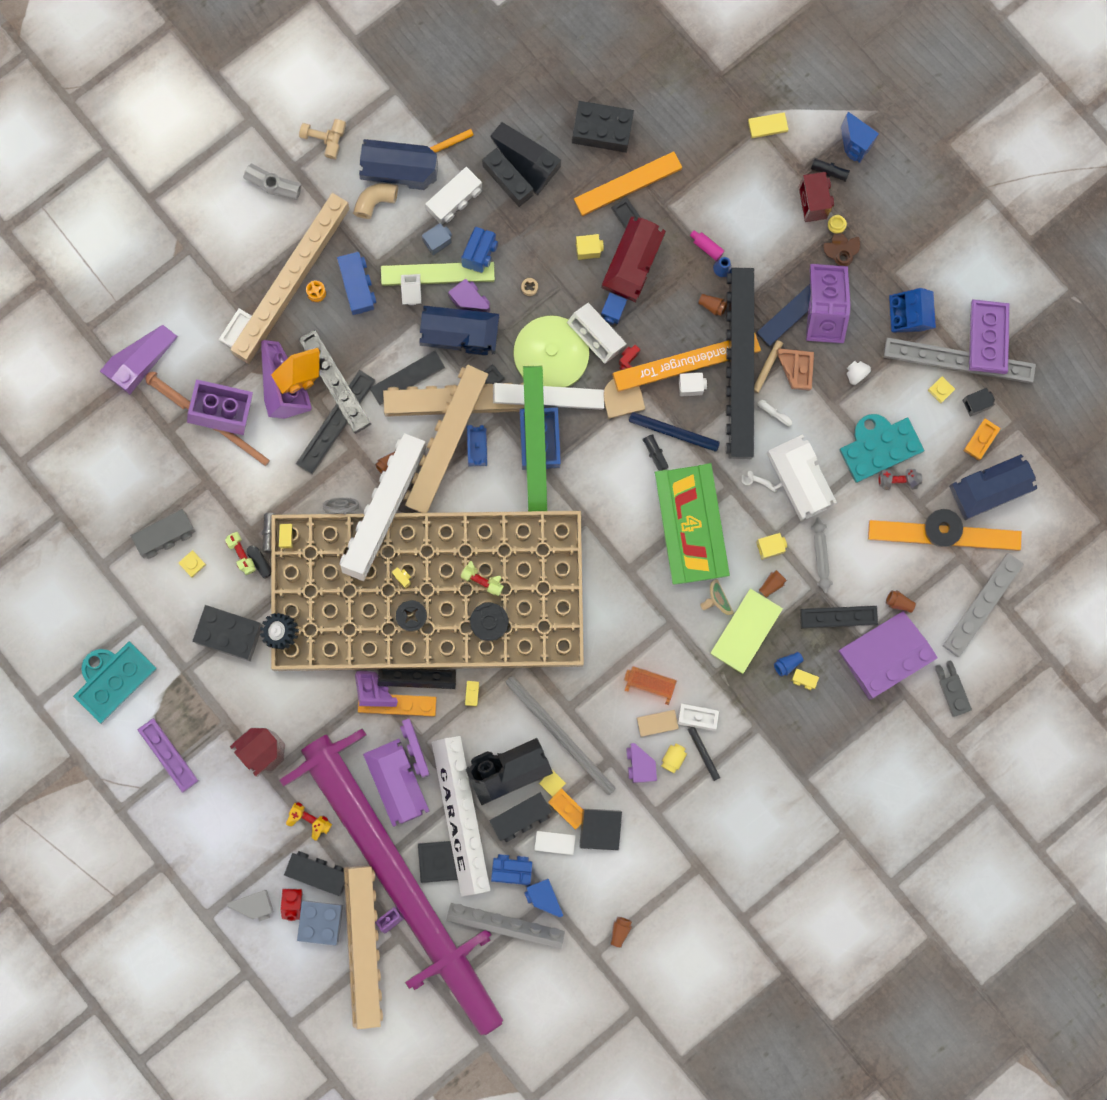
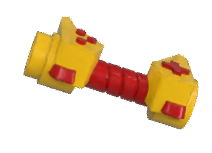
[286,802,332,841]

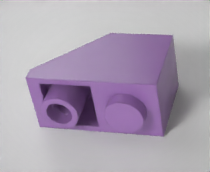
[448,279,490,313]
[626,743,657,783]

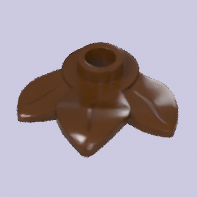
[823,233,860,266]

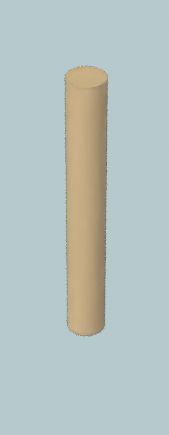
[754,340,783,393]

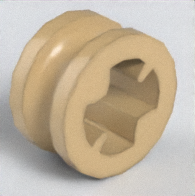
[521,278,538,296]

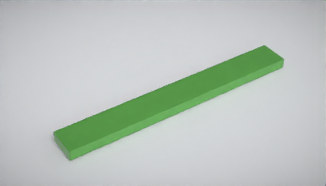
[523,365,547,512]

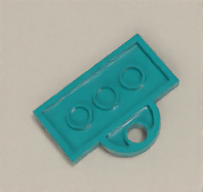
[839,414,925,483]
[73,641,157,724]

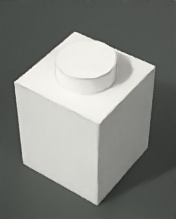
[401,274,421,305]
[678,373,707,396]

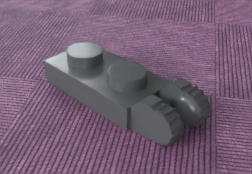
[935,660,972,717]

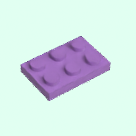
[400,719,430,778]

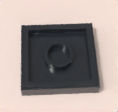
[579,809,622,850]
[418,841,458,883]

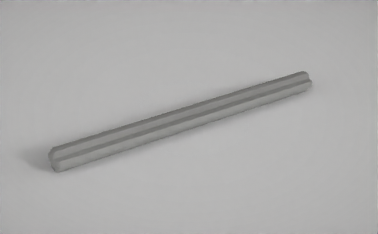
[506,676,616,795]

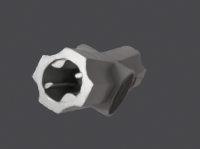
[243,163,302,200]

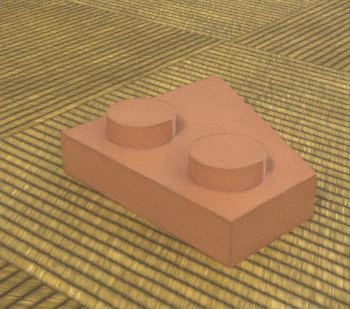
[777,348,814,391]

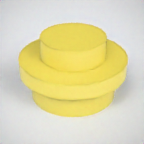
[828,215,847,234]

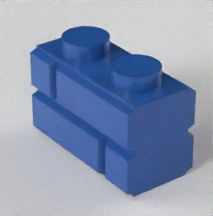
[461,227,498,273]
[491,854,532,885]

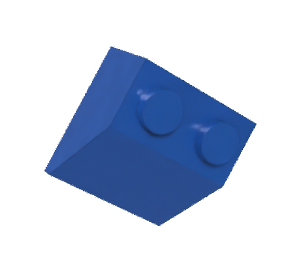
[841,112,879,163]
[524,878,563,917]

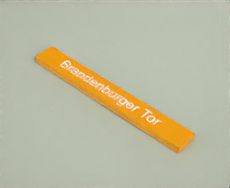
[612,333,761,392]

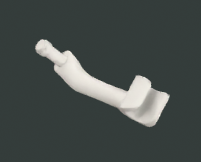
[742,471,783,492]

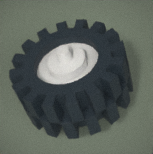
[260,613,299,650]

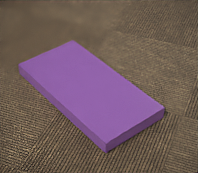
[969,299,1010,374]

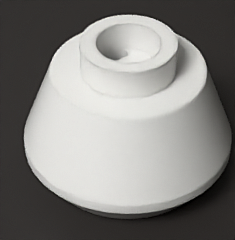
[846,361,871,385]

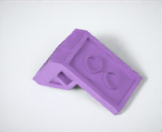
[806,264,850,343]

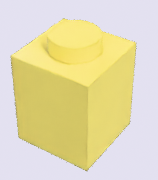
[576,234,604,260]
[756,533,787,560]

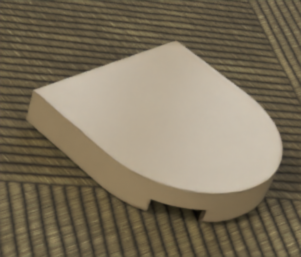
[604,379,645,419]

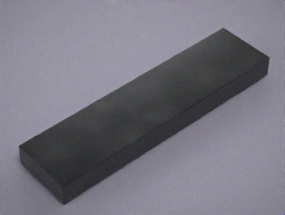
[370,351,445,405]
[800,606,878,629]
[378,669,456,689]

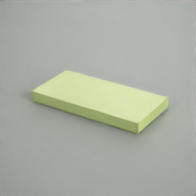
[710,589,783,674]

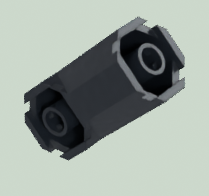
[466,738,553,806]

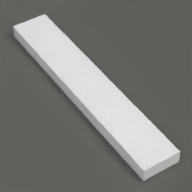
[493,383,604,410]

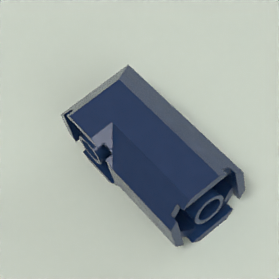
[359,139,438,190]
[419,306,500,356]
[949,454,1037,521]

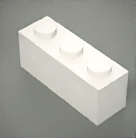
[425,167,482,224]
[567,302,626,364]

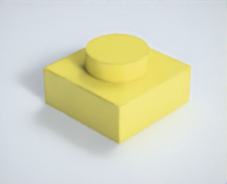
[928,376,955,403]
[178,550,206,577]
[392,567,411,589]

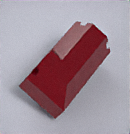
[601,217,666,303]
[230,728,285,777]

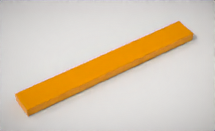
[868,520,1022,551]

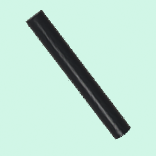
[687,727,721,781]

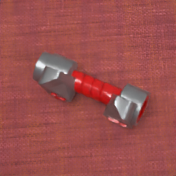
[878,469,922,490]

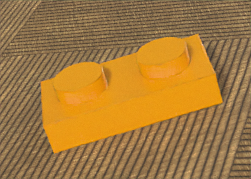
[963,418,1001,461]
[548,788,583,830]

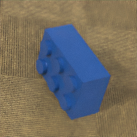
[520,407,561,470]

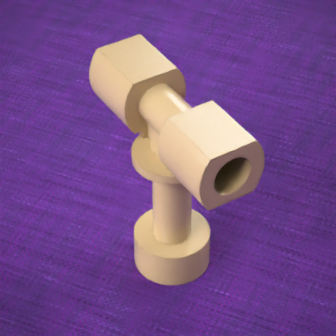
[299,119,346,160]

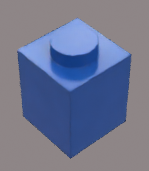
[601,293,627,325]

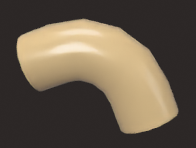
[353,183,398,219]

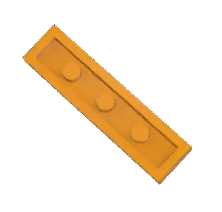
[358,695,437,717]

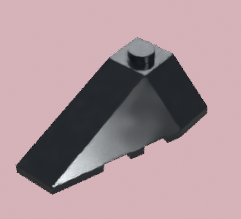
[490,122,561,195]

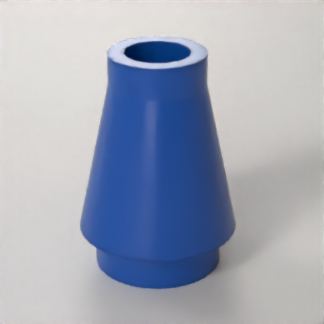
[713,257,732,277]
[774,652,804,677]

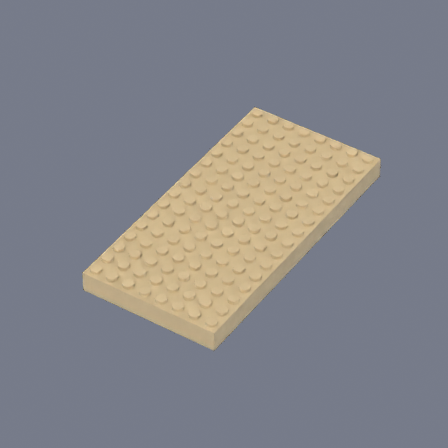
[271,511,584,671]

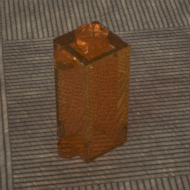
[624,666,677,705]

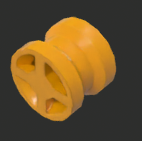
[306,280,326,303]

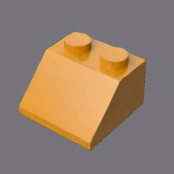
[271,348,320,394]

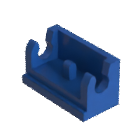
[467,425,487,467]

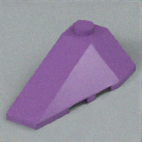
[100,325,178,395]
[261,340,312,419]

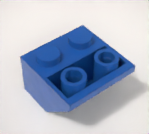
[889,288,936,333]

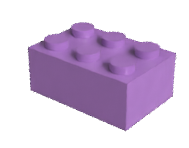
[187,379,253,435]

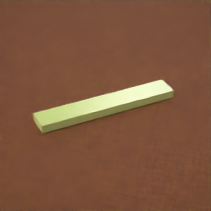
[381,262,495,286]

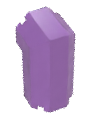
[363,739,430,827]

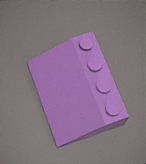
[839,611,938,700]

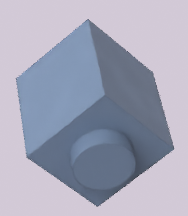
[422,223,452,255]

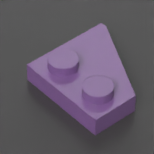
[355,671,398,707]

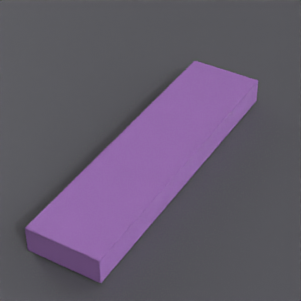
[137,718,199,793]

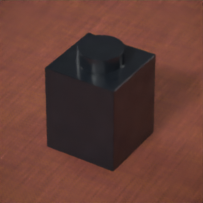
[963,388,995,417]

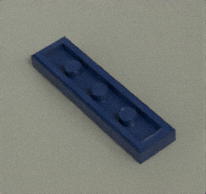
[756,284,811,347]

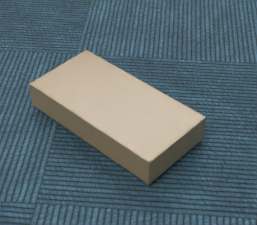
[637,710,679,737]

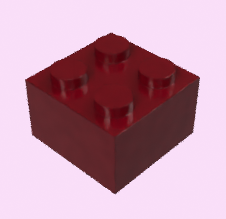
[798,172,834,222]

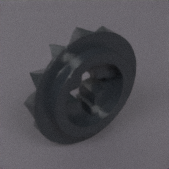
[396,600,427,631]

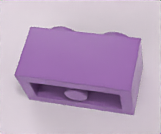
[375,907,404,934]

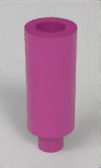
[690,230,725,261]

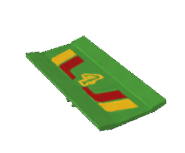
[654,463,730,585]

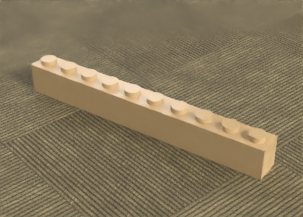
[230,193,350,364]

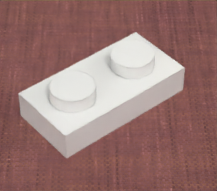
[677,704,719,731]

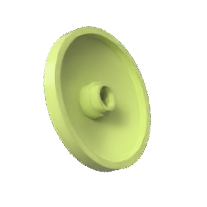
[514,316,589,388]

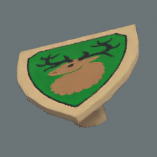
[700,579,734,615]

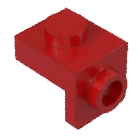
[619,345,640,370]
[280,889,303,921]

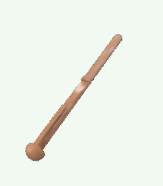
[145,371,270,466]

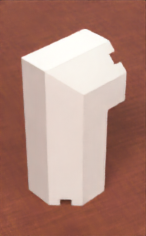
[767,434,837,521]

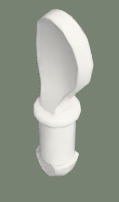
[758,400,792,426]

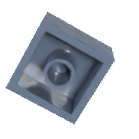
[297,901,343,945]

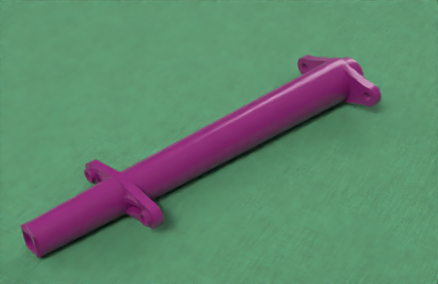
[279,728,503,1036]

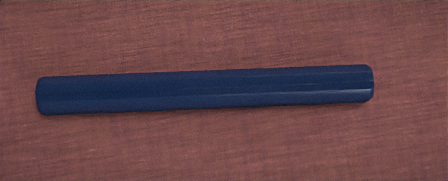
[629,412,720,452]

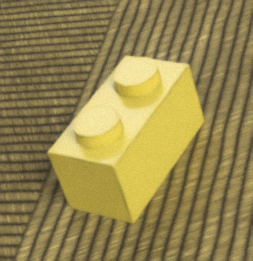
[791,669,819,690]
[465,681,479,707]

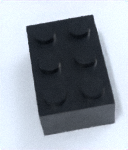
[572,101,634,153]
[192,605,263,661]

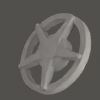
[323,498,359,515]

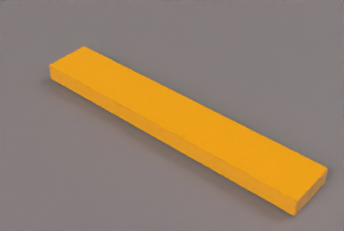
[574,151,682,216]

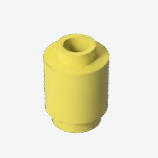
[661,743,687,774]

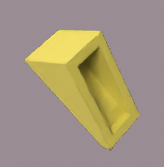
[279,524,292,549]

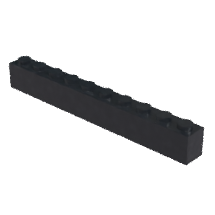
[725,268,754,459]

